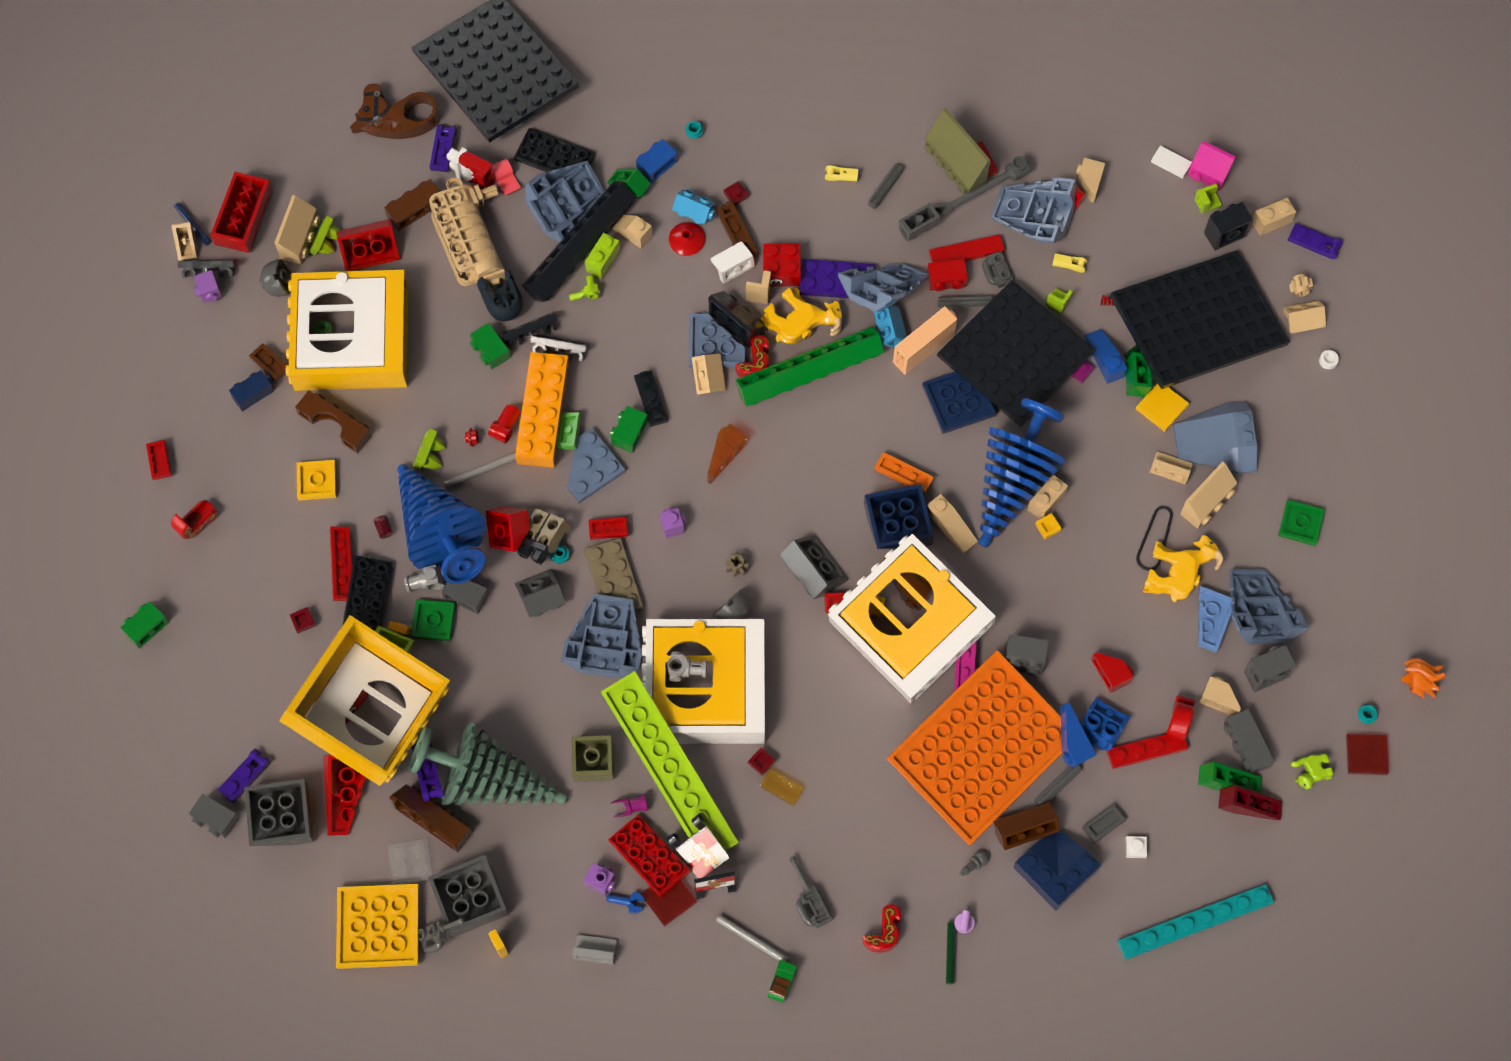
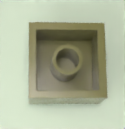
[571,735,613,782]

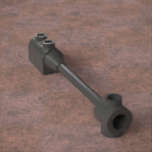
[899,156,1031,241]

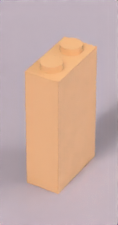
[893,306,957,375]

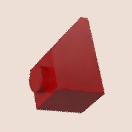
[1091,652,1134,693]

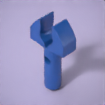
[606,892,645,914]

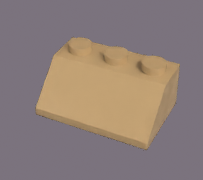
[274,195,320,265]
[1180,461,1237,529]

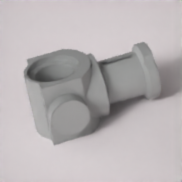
[404,565,444,593]
[667,651,707,682]

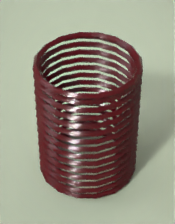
[373,515,393,539]

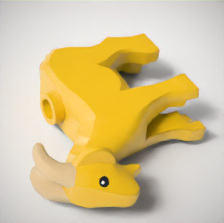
[760,287,842,344]
[1143,535,1224,602]

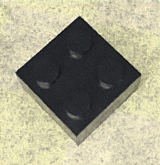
[1204,202,1253,251]

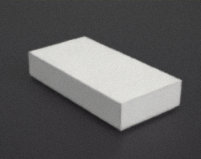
[1151,146,1192,179]

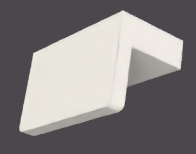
[711,242,755,284]

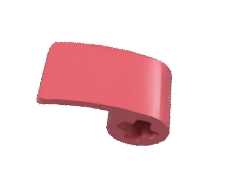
[492,158,521,196]

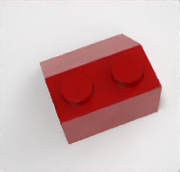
[486,506,530,552]

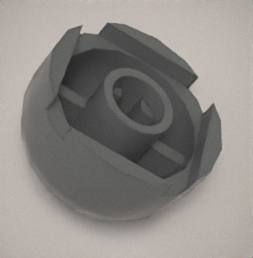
[259,259,291,297]
[713,590,751,619]

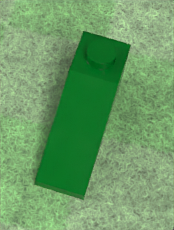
[1198,762,1262,793]

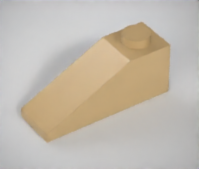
[926,494,978,554]

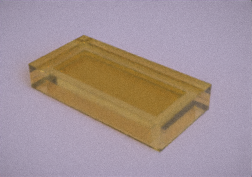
[760,769,804,806]

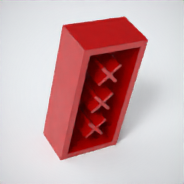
[210,172,273,253]

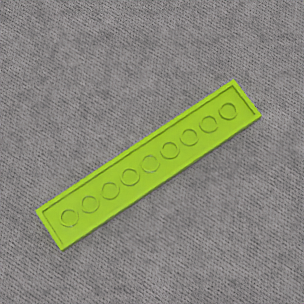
[601,671,739,850]

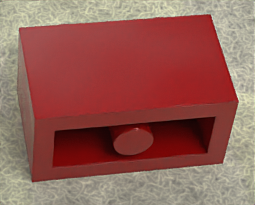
[927,259,968,292]

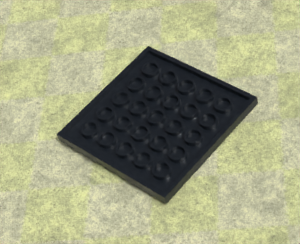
[937,280,1096,427]

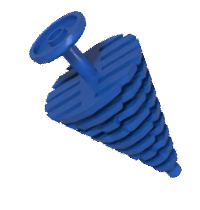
[978,398,1066,547]
[397,464,486,584]

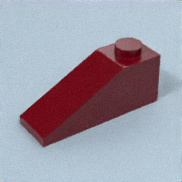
[1218,785,1282,821]

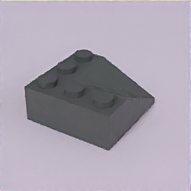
[244,779,313,846]
[428,855,508,938]

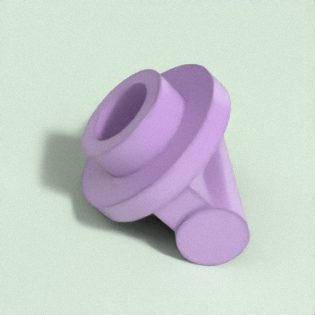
[954,910,975,934]

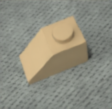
[1076,158,1105,203]
[612,215,652,249]
[1199,676,1241,716]

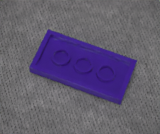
[800,259,876,299]

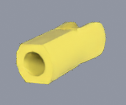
[825,165,858,182]
[1052,253,1087,273]

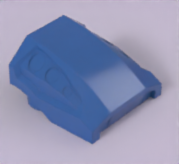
[1080,697,1131,750]

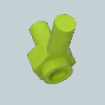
[569,275,601,301]

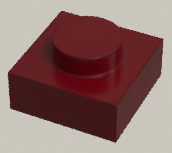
[723,181,749,206]
[289,607,315,634]
[748,748,776,776]

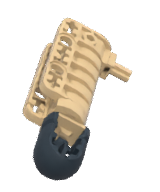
[429,178,523,322]

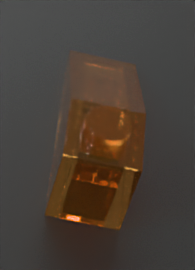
[707,423,747,484]

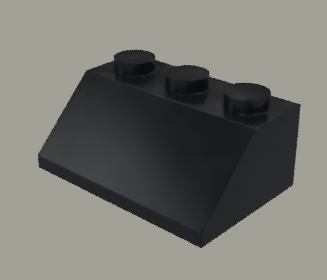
[708,291,765,348]

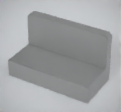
[572,935,617,965]

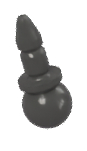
[959,850,989,876]

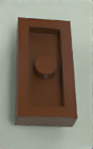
[249,343,287,382]

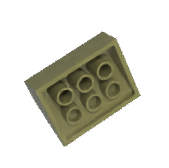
[924,108,990,194]

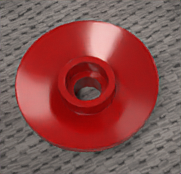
[669,222,705,256]

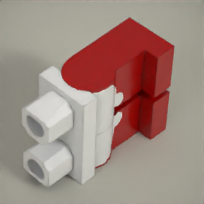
[447,147,496,190]

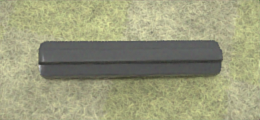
[868,163,903,209]
[938,295,993,308]
[1034,765,1082,806]

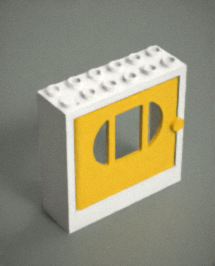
[828,534,996,704]
[642,619,765,744]

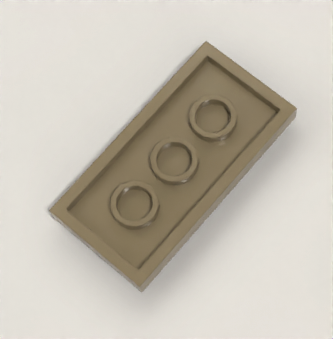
[584,538,643,612]

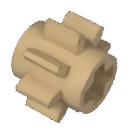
[1289,274,1314,297]

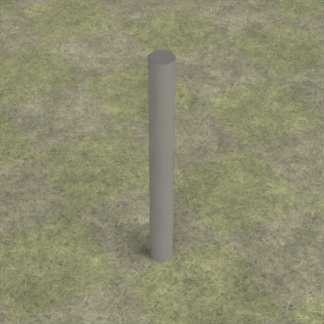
[444,453,516,488]
[716,914,789,962]

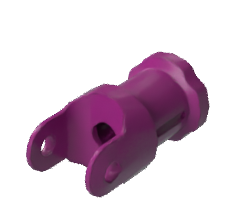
[611,794,648,817]

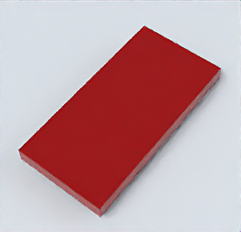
[608,814,691,898]

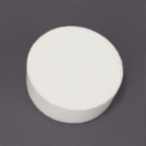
[1319,350,1339,370]

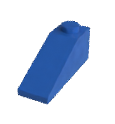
[1084,329,1127,384]
[1060,702,1096,768]

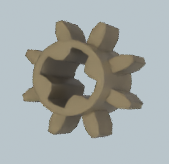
[725,552,749,577]

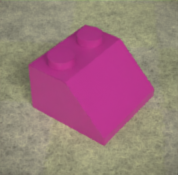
[1188,141,1236,191]

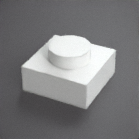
[1125,836,1147,858]

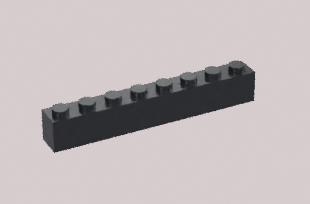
[522,181,636,302]

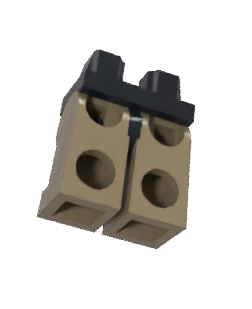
[516,508,572,565]

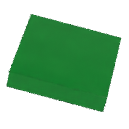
[1278,499,1325,546]
[411,599,455,642]

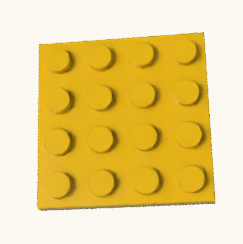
[336,884,419,969]

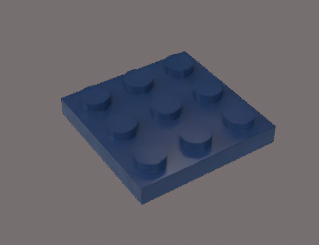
[922,372,996,434]

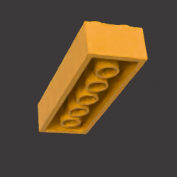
[515,352,569,468]

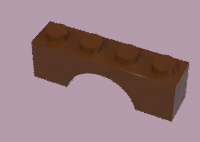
[295,390,371,454]

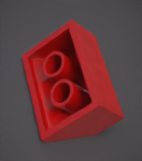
[336,219,400,271]

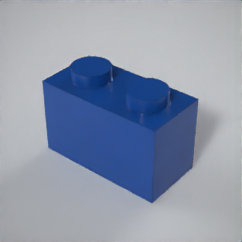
[636,139,678,183]

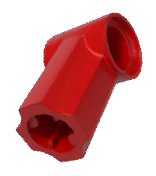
[488,405,521,444]

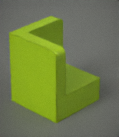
[1194,184,1222,214]
[1046,288,1073,314]

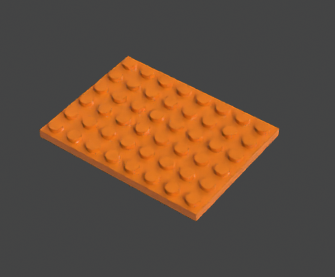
[886,650,1063,846]

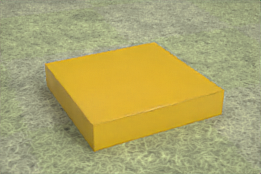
[1136,383,1189,432]
[296,460,336,500]

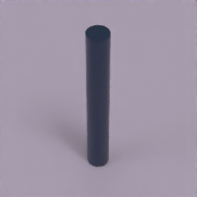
[174,202,212,246]

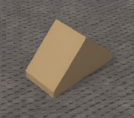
[171,222,197,260]

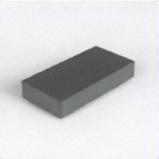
[1082,804,1127,844]

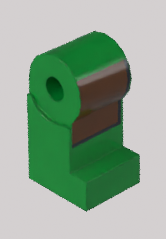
[768,960,797,1003]

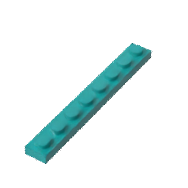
[1117,884,1274,961]

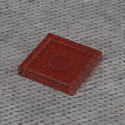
[1346,734,1389,775]
[641,881,697,927]

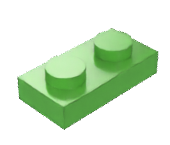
[556,412,581,450]

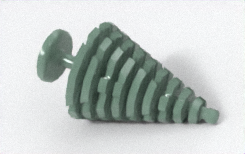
[409,721,567,805]

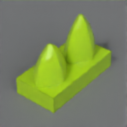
[309,216,341,255]
[413,428,446,469]

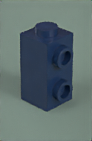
[229,370,274,411]

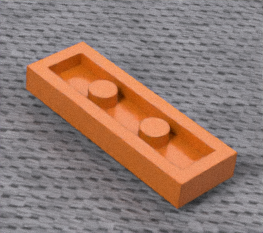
[874,452,934,495]

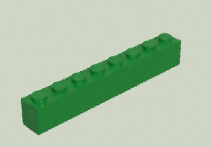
[736,326,884,407]

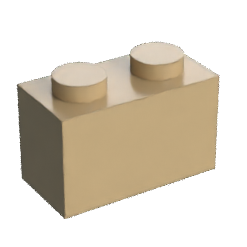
[1252,197,1296,236]
[1027,475,1068,519]

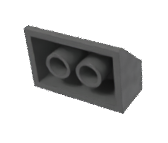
[780,535,848,599]

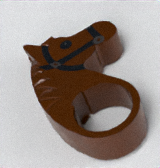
[350,83,440,139]

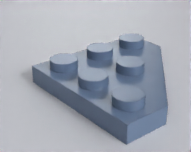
[689,314,745,368]
[568,428,625,504]

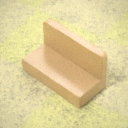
[746,271,771,304]
[1283,300,1326,333]
[692,354,726,395]
[1150,452,1192,485]

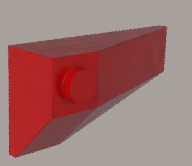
[323,755,366,836]

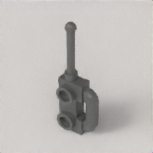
[982,251,1014,288]
[790,857,832,928]
[418,918,465,954]

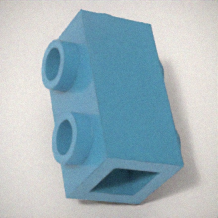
[672,189,716,224]
[874,305,907,348]

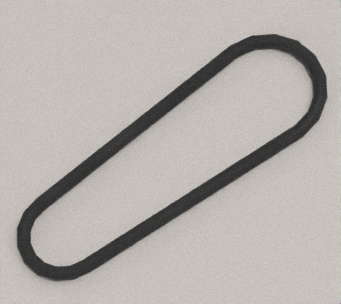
[1136,506,1173,571]

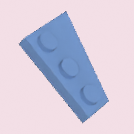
[1198,586,1232,653]

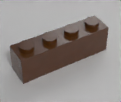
[389,784,472,853]

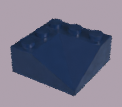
[864,484,934,549]
[1013,830,1101,911]

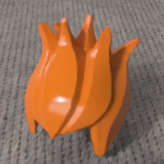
[1401,658,1445,699]

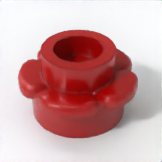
[465,428,479,447]

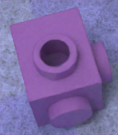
[194,270,222,303]
[659,508,686,538]
[583,863,616,896]

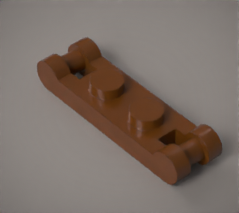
[714,200,758,256]

